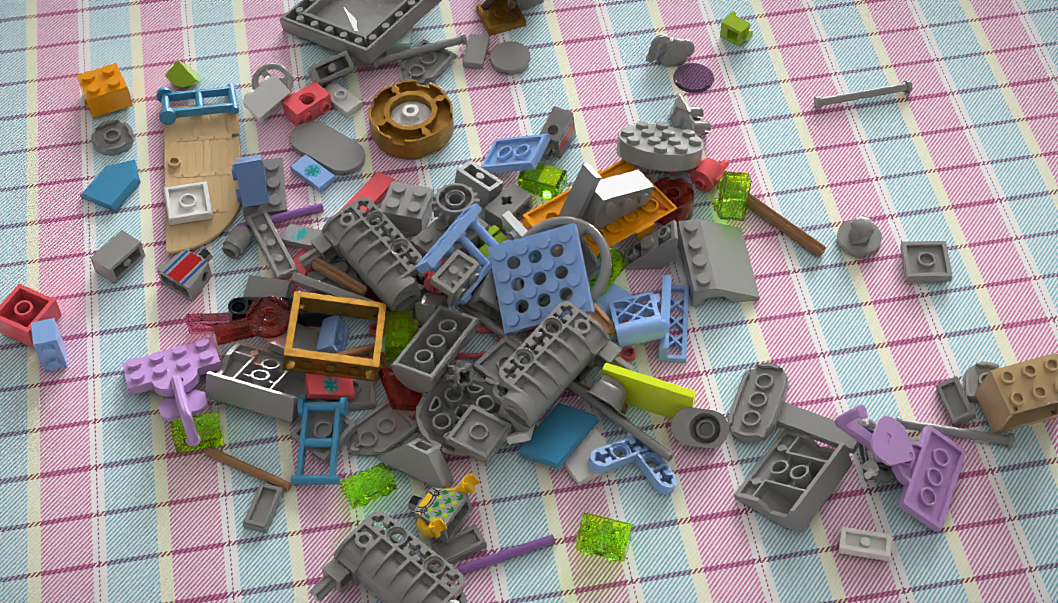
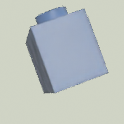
[31,318,68,372]

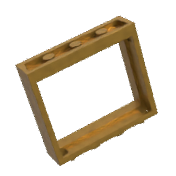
[282,291,387,382]

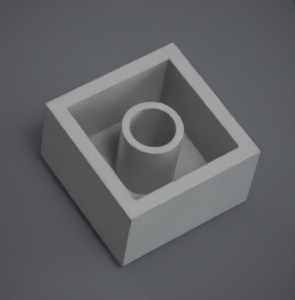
[380,181,434,236]

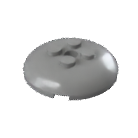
[416,374,506,456]

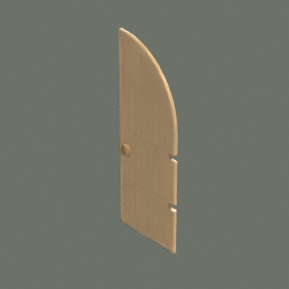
[164,103,242,255]

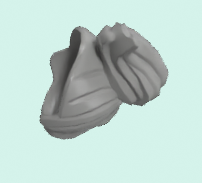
[646,34,695,66]

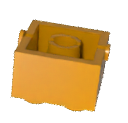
[77,63,133,118]

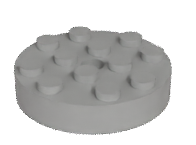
[616,121,704,171]

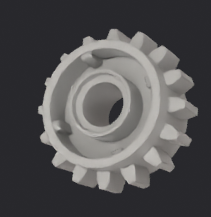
[431,183,480,226]

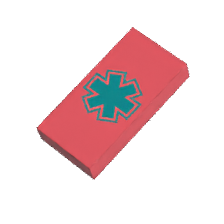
[304,374,355,400]

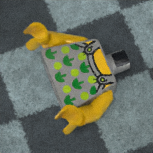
[408,474,479,544]

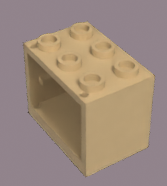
[975,352,1058,434]

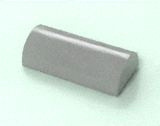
[391,305,480,393]

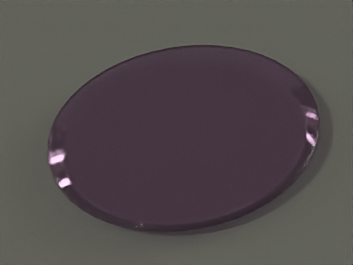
[673,63,714,93]

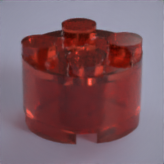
[651,177,694,226]

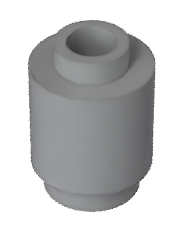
[222,226,253,259]

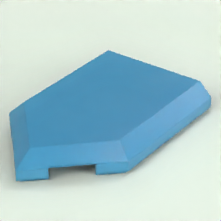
[80,159,141,212]

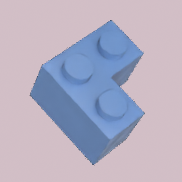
[231,154,269,207]

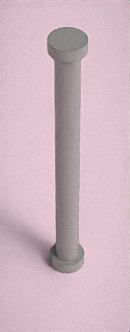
[372,33,467,69]
[814,80,913,109]
[896,416,1014,448]

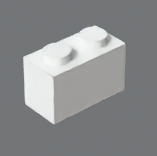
[242,74,291,124]

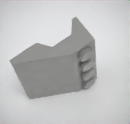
[677,219,760,307]
[205,341,310,423]
[734,429,853,532]

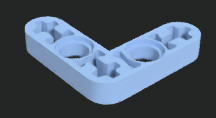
[587,436,677,495]

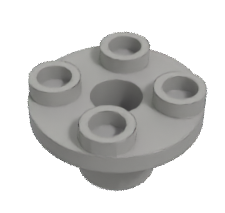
[836,216,882,259]

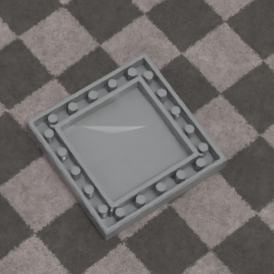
[280,0,442,64]

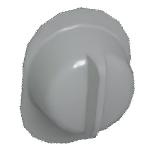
[583,375,630,421]
[671,408,729,448]

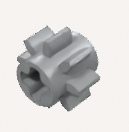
[444,360,476,391]

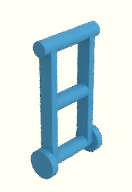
[156,84,239,125]
[291,397,349,485]

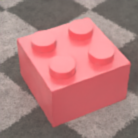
[0,284,62,349]

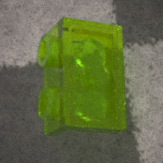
[340,462,397,509]

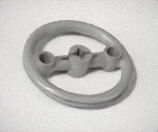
[510,216,612,309]

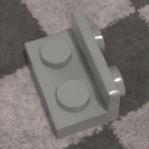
[430,249,480,305]

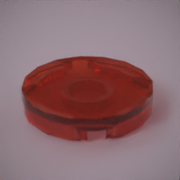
[246,296,291,339]

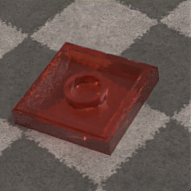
[378,368,422,411]

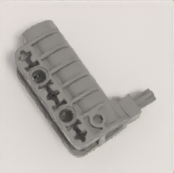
[298,197,428,317]
[492,301,635,432]
[310,511,467,603]

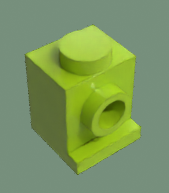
[720,11,753,47]

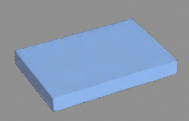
[481,134,551,173]

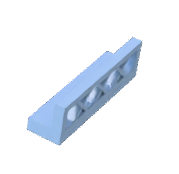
[658,274,689,363]

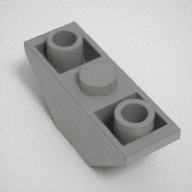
[624,220,678,270]
[379,438,454,489]

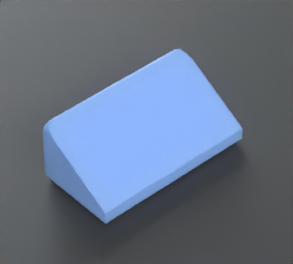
[316,315,349,354]

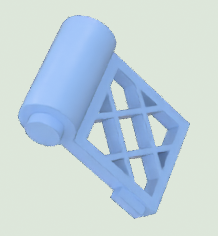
[608,291,669,348]

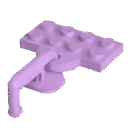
[122,337,222,447]
[835,404,967,532]

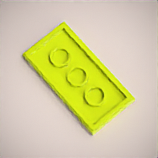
[602,363,696,419]

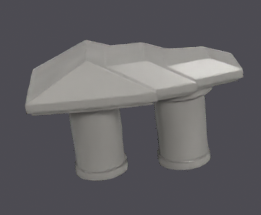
[670,93,711,134]

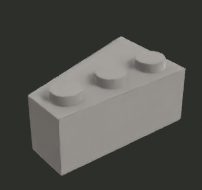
[582,170,654,230]

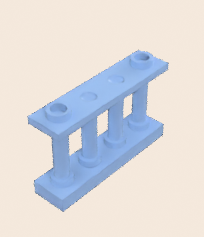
[415,203,511,307]

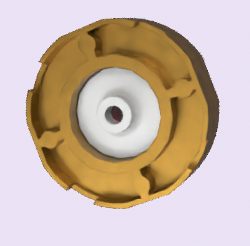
[368,80,454,159]

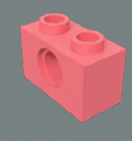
[282,81,332,126]

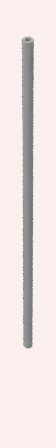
[417,276,674,462]

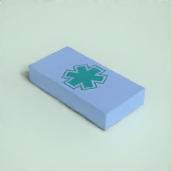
[290,154,336,192]

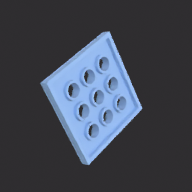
[488,223,595,336]

